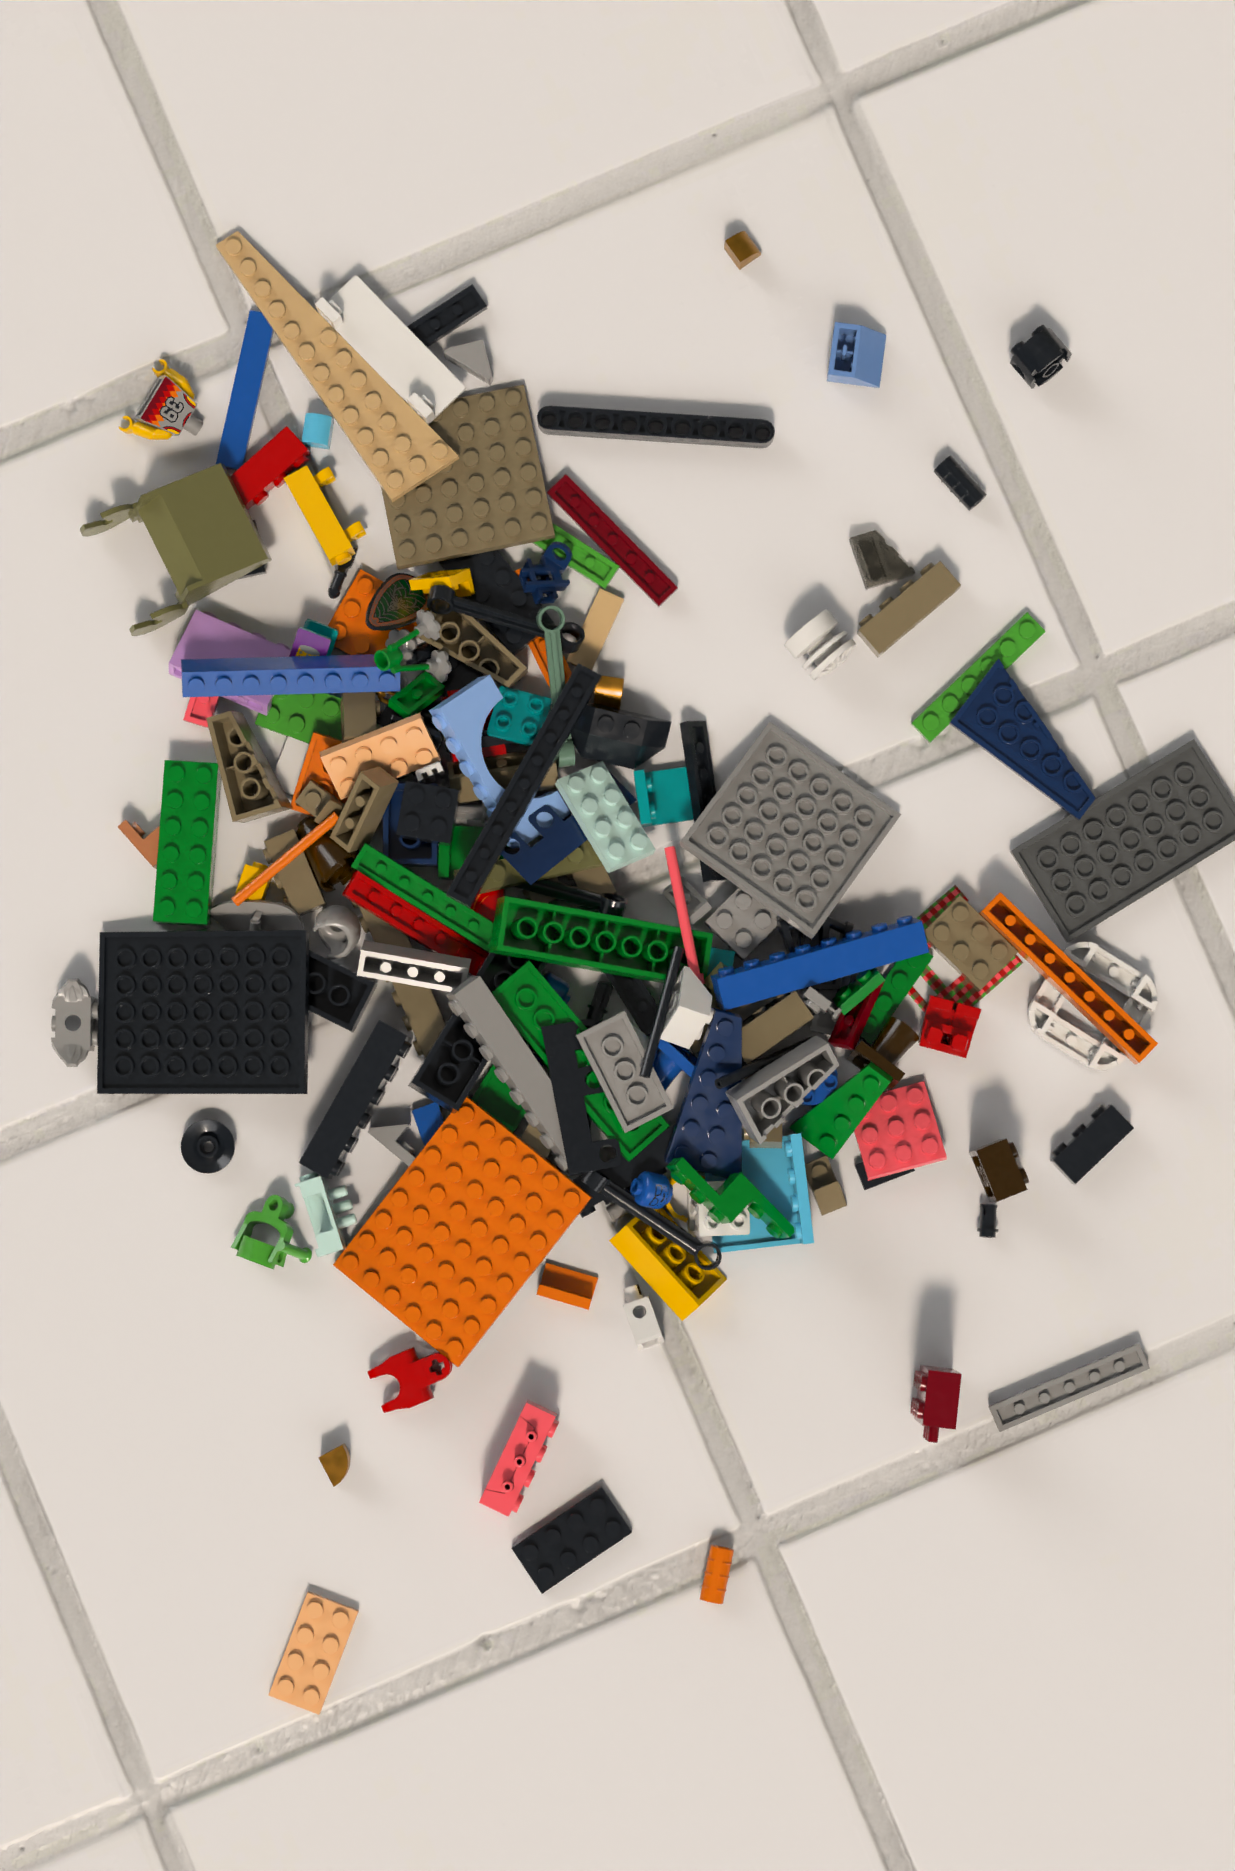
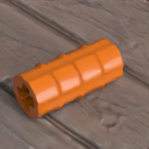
[700,1545,734,1604]

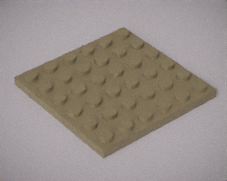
[381,385,555,570]

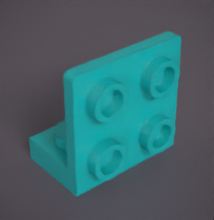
[487,686,552,746]
[633,767,694,827]

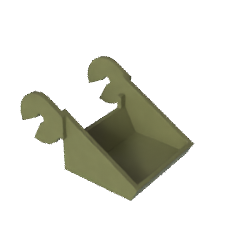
[80,463,272,636]

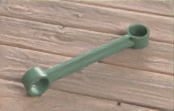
[536,605,575,768]

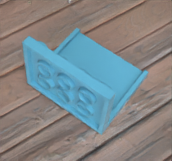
[704,1133,814,1253]

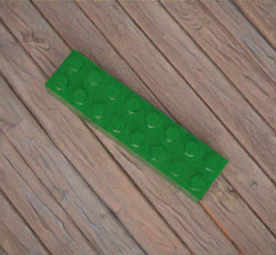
[489,896,713,987]

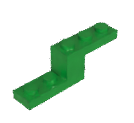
[666,1157,794,1239]

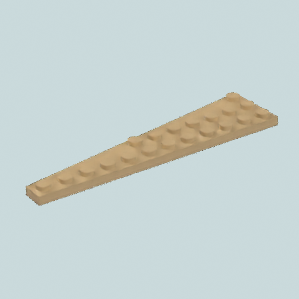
[216,231,459,503]

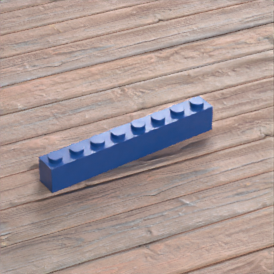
[181,654,400,697]
[711,916,929,1011]

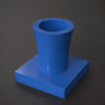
[653,1039,697,1091]

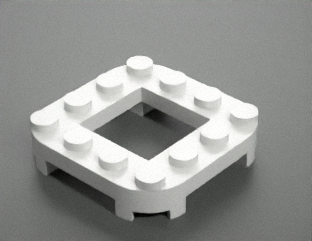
[1027,942,1158,1071]

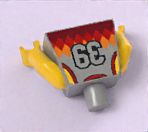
[119,359,203,440]

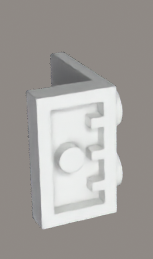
[687,1181,750,1236]

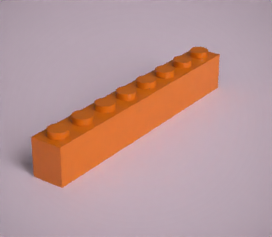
[979,892,1158,1064]

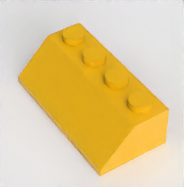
[609,1208,727,1321]

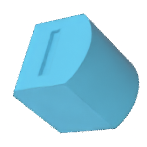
[302,413,334,450]

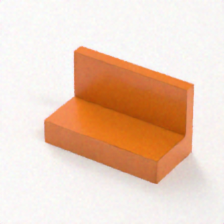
[536,1263,598,1310]

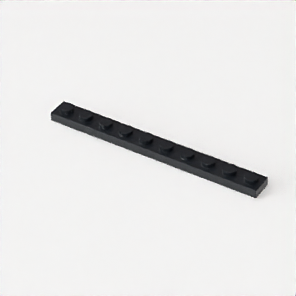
[446,663,602,909]

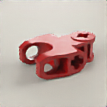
[367,1347,453,1413]

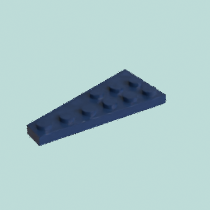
[949,658,1096,821]
[664,1008,742,1178]

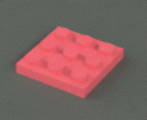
[854,1081,947,1181]

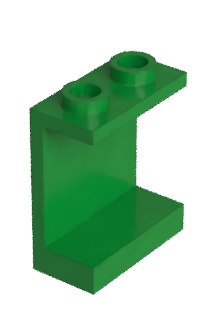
[438,826,510,880]

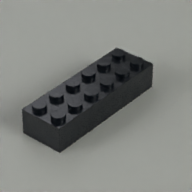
[299,1020,412,1179]

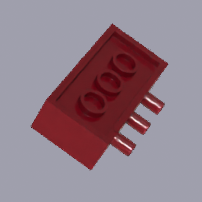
[910,1365,962,1443]

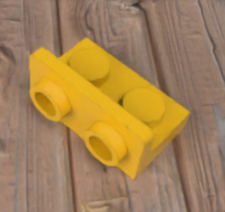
[409,568,475,597]

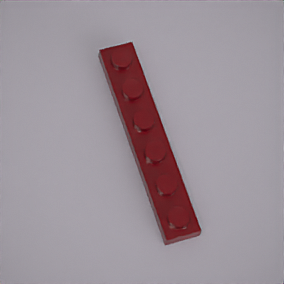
[547,474,678,607]

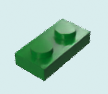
[388,671,445,719]
[832,968,885,1015]

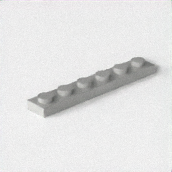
[988,1343,1150,1432]

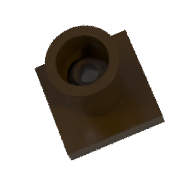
[847,1016,919,1091]

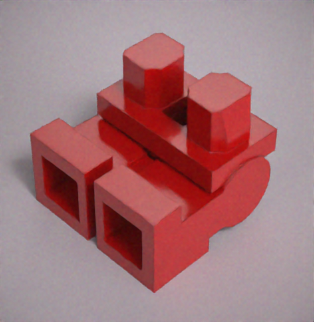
[918,994,982,1058]

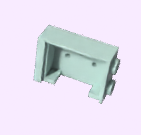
[294,1172,357,1257]

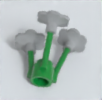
[374,609,451,683]

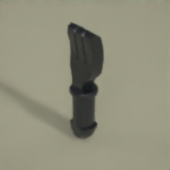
[328,547,358,599]

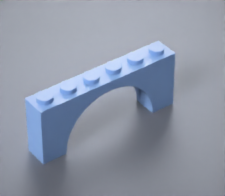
[429,675,571,849]

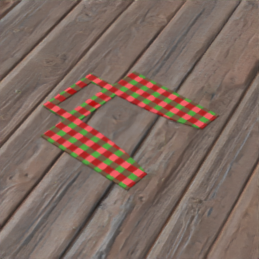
[908,885,1023,1012]

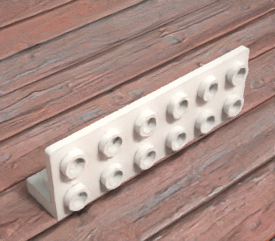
[315,275,465,425]

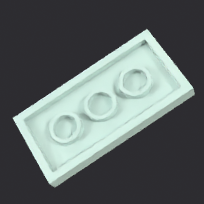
[555,761,656,873]

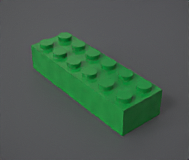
[153,760,221,927]

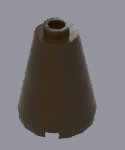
[296,817,360,892]

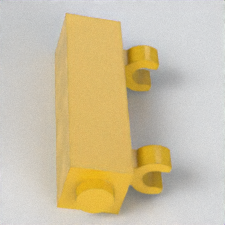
[284,465,366,566]

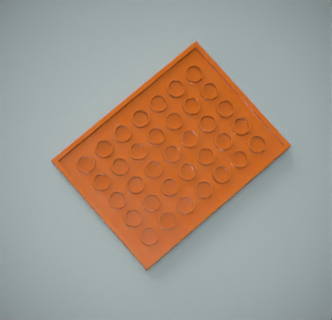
[333,1096,592,1367]

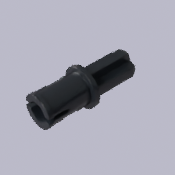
[585,981,613,1029]

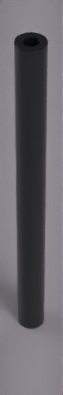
[639,946,684,1078]
[715,1036,814,1089]

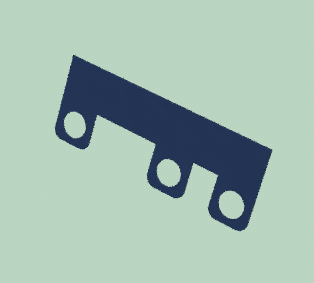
[501,763,637,885]

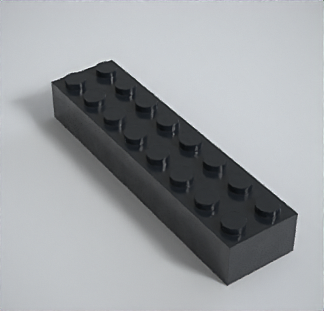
[408,952,547,1114]

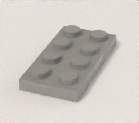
[576,1011,674,1133]

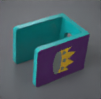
[289,619,339,657]

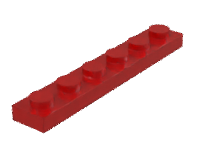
[342,871,488,976]

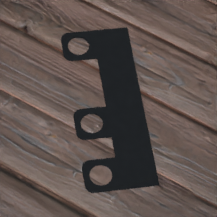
[541,1019,622,1175]

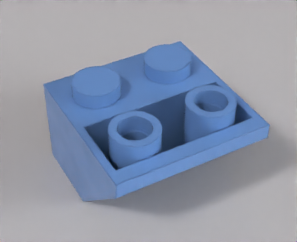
[827,322,886,388]

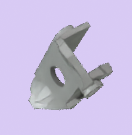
[51,979,99,1067]

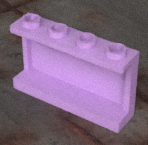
[169,610,291,716]

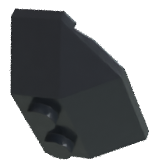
[571,702,672,769]

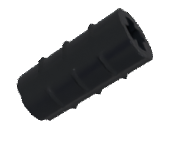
[933,455,987,511]

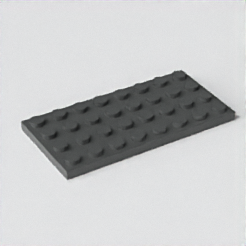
[1010,739,1235,943]

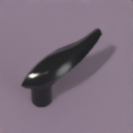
[406,643,439,665]

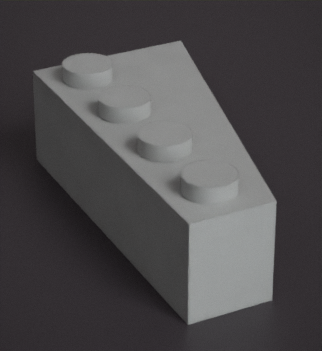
[725,1035,839,1145]

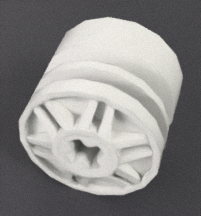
[784,609,857,680]

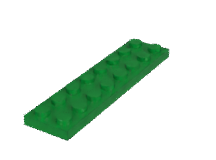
[491,961,669,1161]

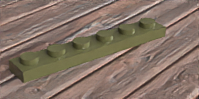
[453,840,603,894]

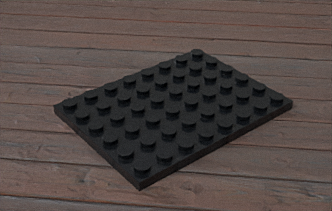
[97,930,310,1094]

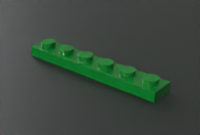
[351,843,494,952]

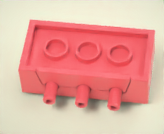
[479,1400,559,1517]

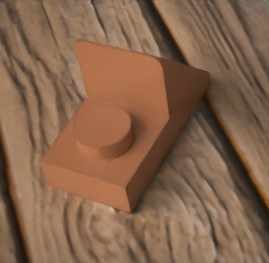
[118,820,160,869]

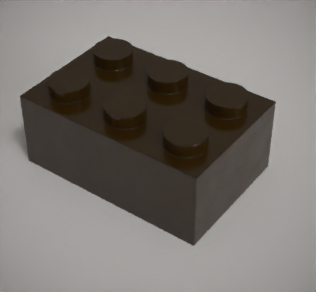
[969,1138,1029,1202]

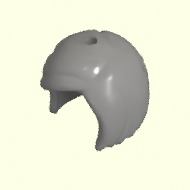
[313,905,361,960]

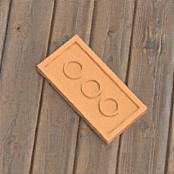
[320,713,441,800]
[269,1591,359,1715]

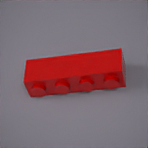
[231,426,310,510]

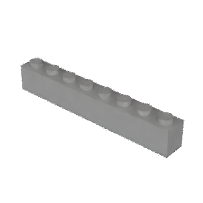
[446,976,601,1172]

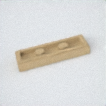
[567,588,624,670]

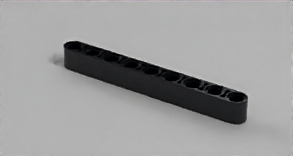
[537,406,775,448]

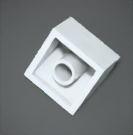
[660,966,714,1049]

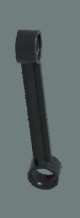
[427,585,585,653]
[513,879,627,917]
[580,1170,722,1270]

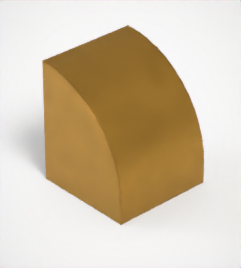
[724,231,761,270]
[594,675,624,709]
[319,1443,350,1487]

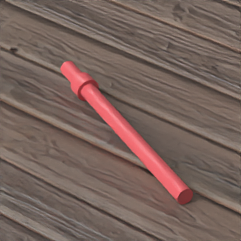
[664,846,705,984]

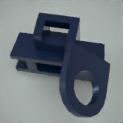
[519,541,573,604]

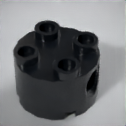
[1010,325,1072,389]

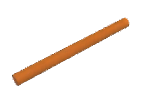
[231,811,339,906]

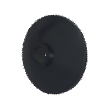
[181,1119,235,1174]

